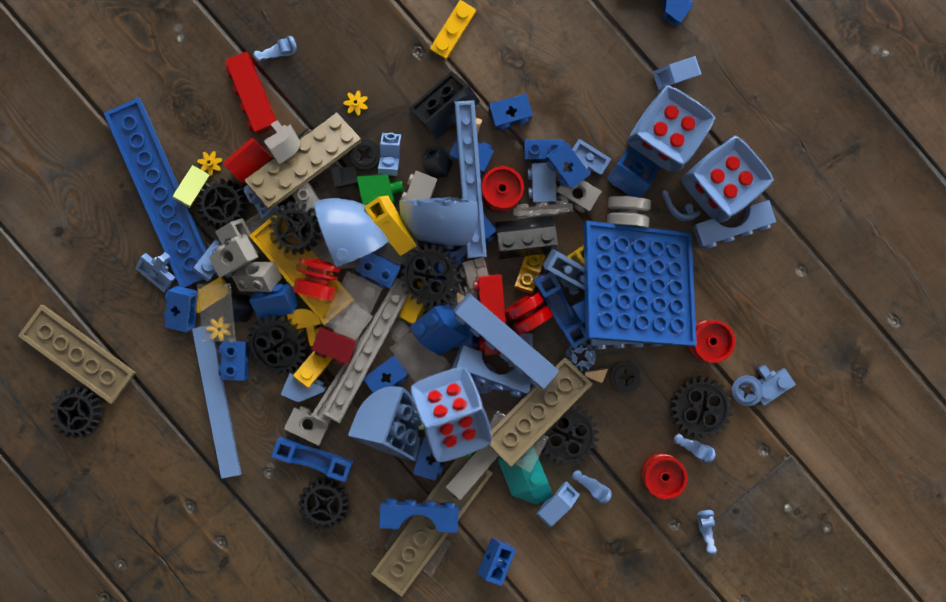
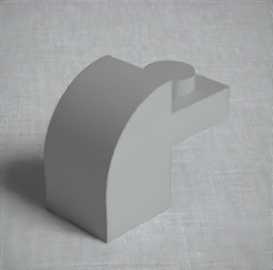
[264,120,300,164]

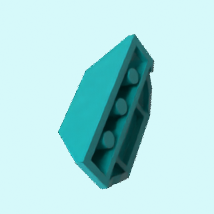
[497,446,554,504]

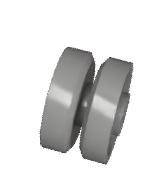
[606,196,651,228]

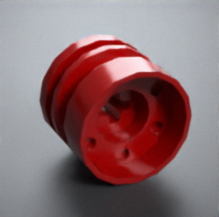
[293,258,341,301]

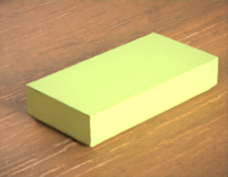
[173,165,210,208]

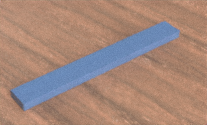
[455,100,487,258]
[192,325,242,479]

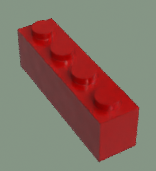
[225,51,276,135]
[473,274,506,355]

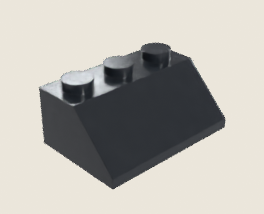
[409,71,480,139]
[495,216,558,259]

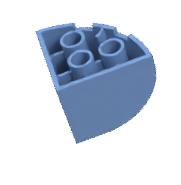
[399,197,477,249]
[314,198,389,267]
[348,386,421,462]

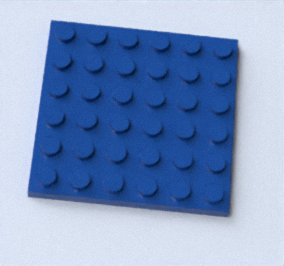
[584,221,697,347]

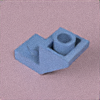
[653,56,701,90]
[378,133,401,176]
[536,481,580,527]

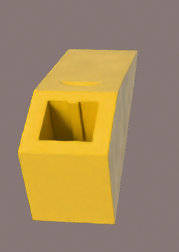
[364,196,417,256]

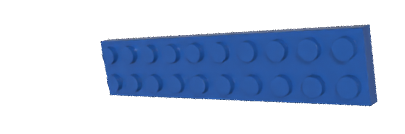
[104,98,216,288]

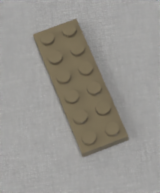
[245,113,361,211]
[18,305,136,404]
[488,357,593,467]

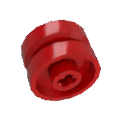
[481,166,524,213]
[505,291,553,335]
[687,320,735,363]
[640,453,688,500]

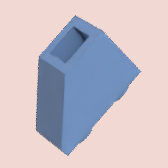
[281,372,328,402]

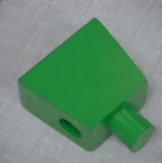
[357,175,404,206]

